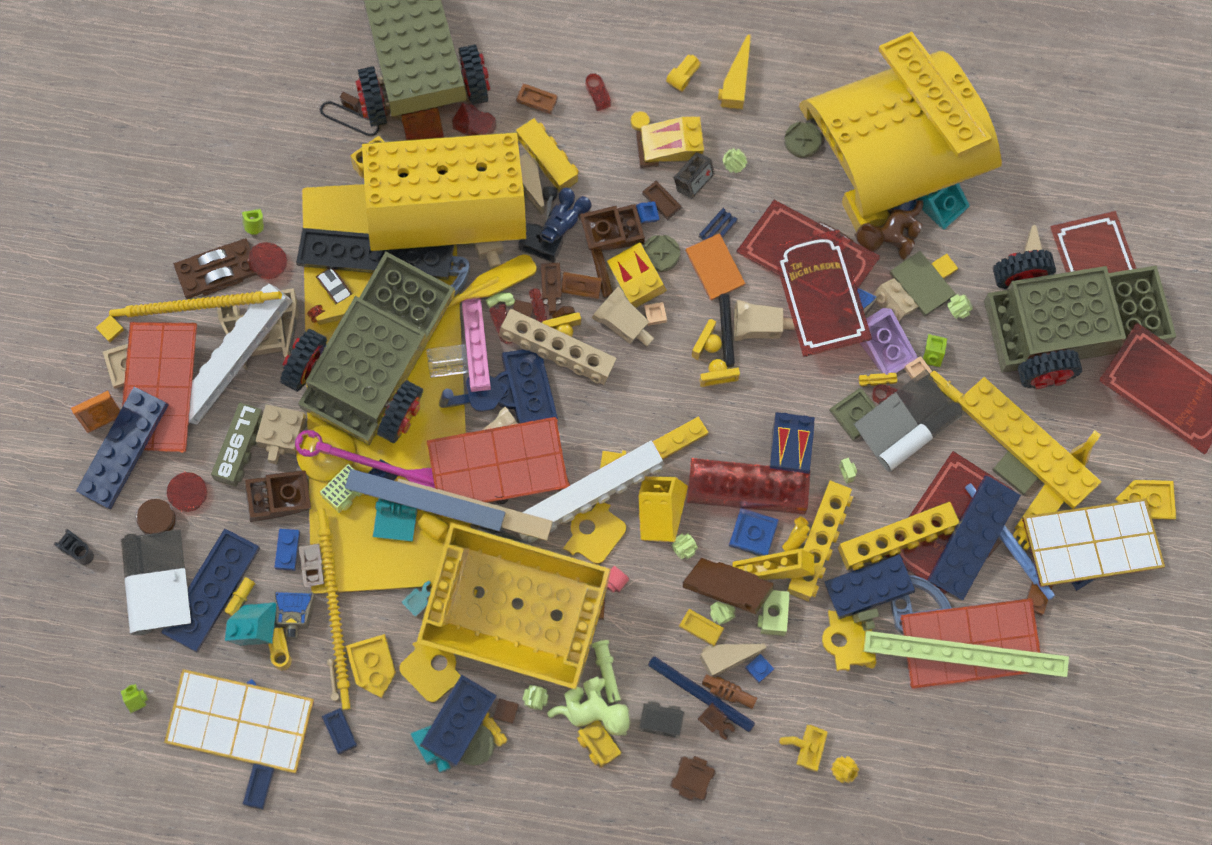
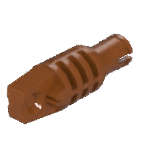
[702,674,758,710]

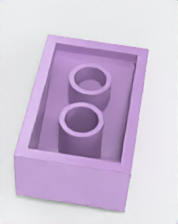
[852,308,918,375]

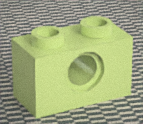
[757,590,790,636]

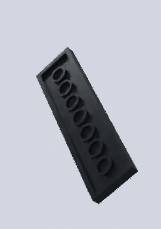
[296,228,454,280]

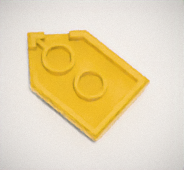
[1115,480,1176,520]
[346,634,396,698]

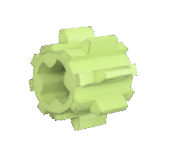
[722,148,747,173]
[947,294,973,319]
[671,533,698,559]
[710,602,736,625]
[523,685,548,710]

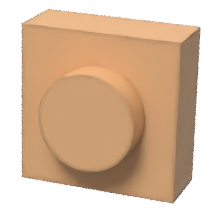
[644,302,667,326]
[904,356,932,384]

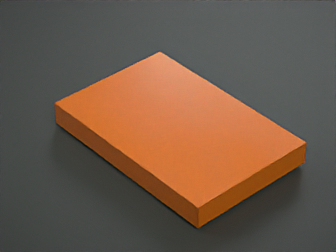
[685,233,745,301]
[71,391,121,433]

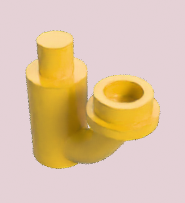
[782,516,810,551]

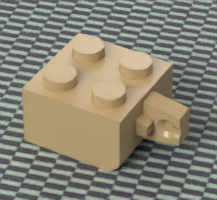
[256,404,307,465]

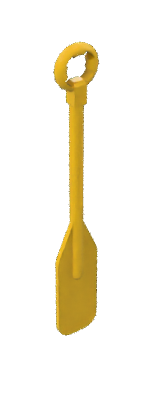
[447,254,537,309]

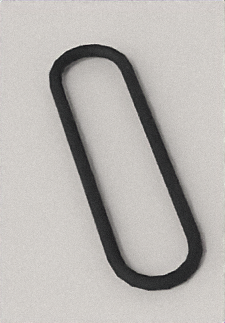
[320,101,380,136]

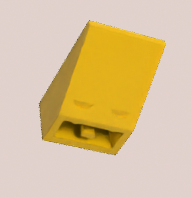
[638,476,688,542]

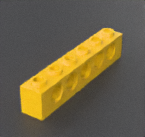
[787,480,854,602]
[838,502,959,571]

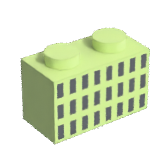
[320,464,362,513]

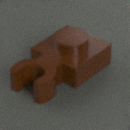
[698,703,735,740]

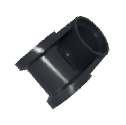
[54,529,94,565]

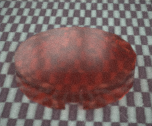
[248,242,287,279]
[166,472,208,512]

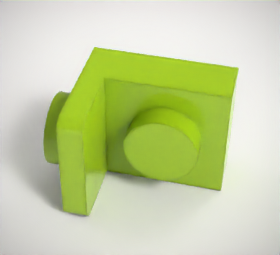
[923,334,947,367]

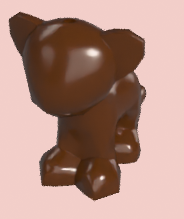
[854,200,923,260]

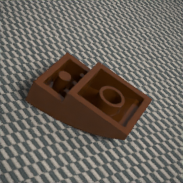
[580,204,645,250]
[245,470,311,522]

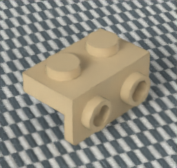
[873,278,919,322]

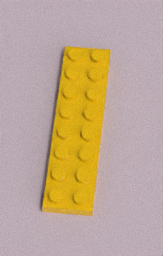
[879,32,992,158]
[956,377,1102,509]

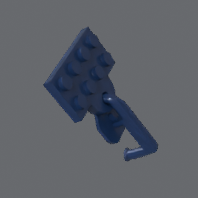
[439,349,558,424]

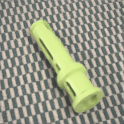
[591,640,621,704]

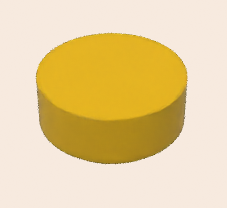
[631,111,649,131]

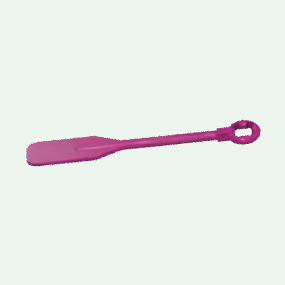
[295,430,435,488]

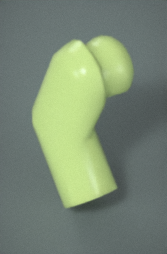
[485,292,515,308]

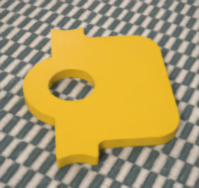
[563,502,626,564]
[822,610,876,672]
[399,641,461,703]

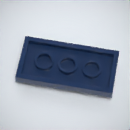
[824,554,915,620]
[419,674,497,767]

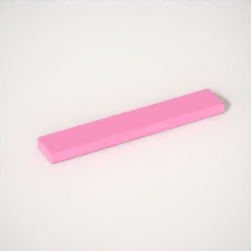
[462,298,491,392]

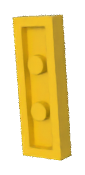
[652,416,709,460]

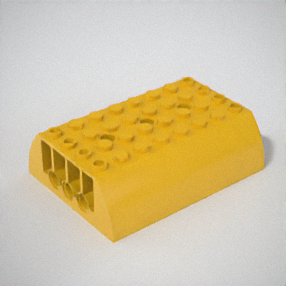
[362,132,526,251]
[417,523,611,689]

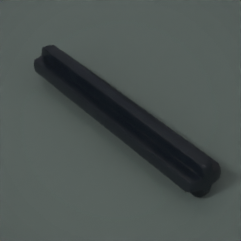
[719,294,735,367]

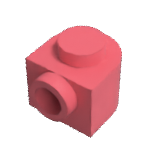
[607,566,630,593]

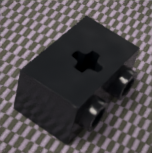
[519,223,563,263]

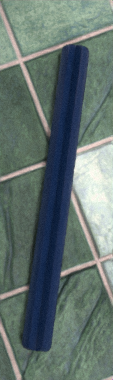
[648,656,755,732]

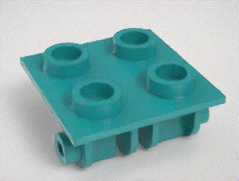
[373,498,417,542]

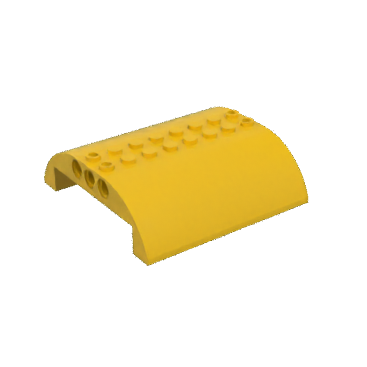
[799,51,1002,218]

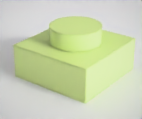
[839,458,857,484]

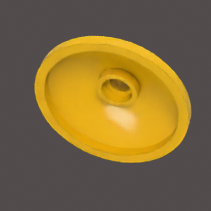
[296,425,356,482]

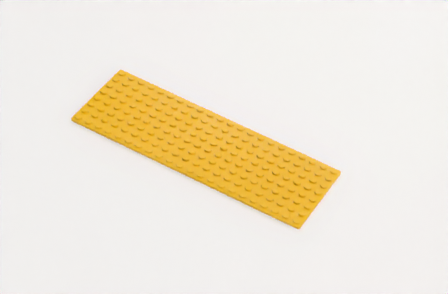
[302,184,471,594]

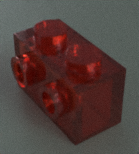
[452,103,496,136]

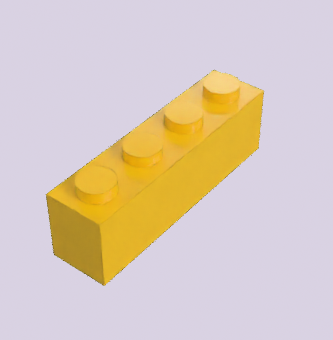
[516,118,579,192]

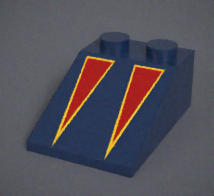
[770,412,815,474]

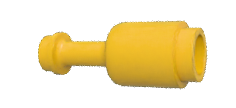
[418,512,449,541]

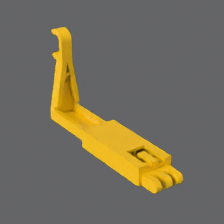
[1013,430,1101,551]

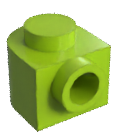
[242,209,264,235]
[120,684,148,713]

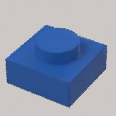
[636,202,660,224]
[745,654,774,684]

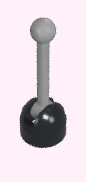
[542,186,558,220]

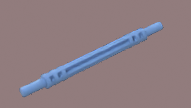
[965,483,1055,600]

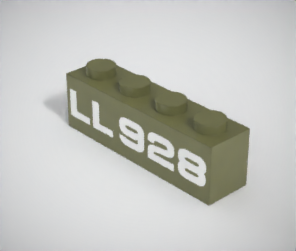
[211,402,263,487]

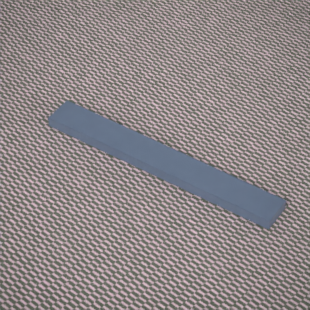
[345,469,506,532]

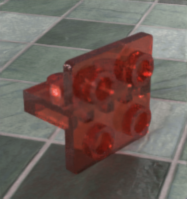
[401,107,444,140]

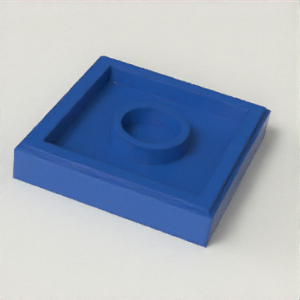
[729,508,779,556]

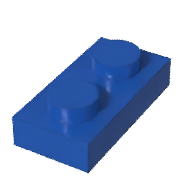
[275,529,300,571]

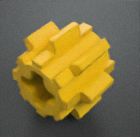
[831,756,859,783]

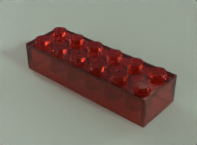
[687,458,811,515]

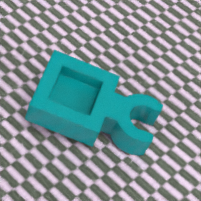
[402,581,431,617]

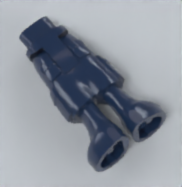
[540,188,592,243]

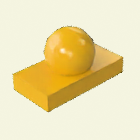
[542,312,581,337]
[692,318,722,360]
[699,359,740,387]

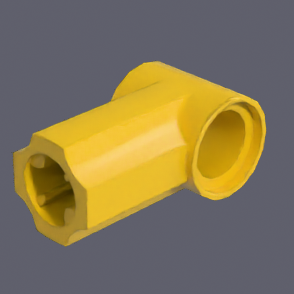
[666,54,701,92]
[268,628,292,671]

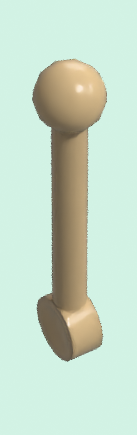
[327,659,339,701]

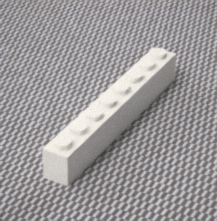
[189,284,293,425]
[519,440,665,543]

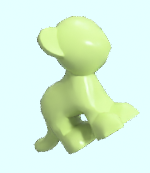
[547,677,630,736]

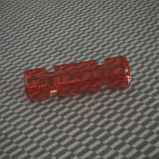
[529,288,548,323]

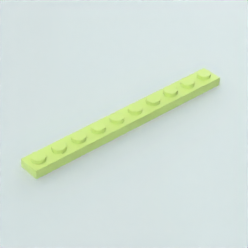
[863,631,1069,677]

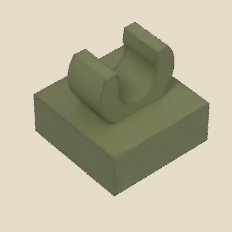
[852,608,879,631]

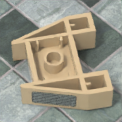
[217,288,299,370]

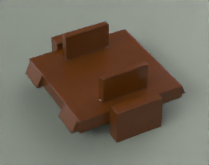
[670,756,716,801]

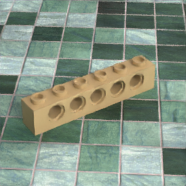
[498,308,617,385]

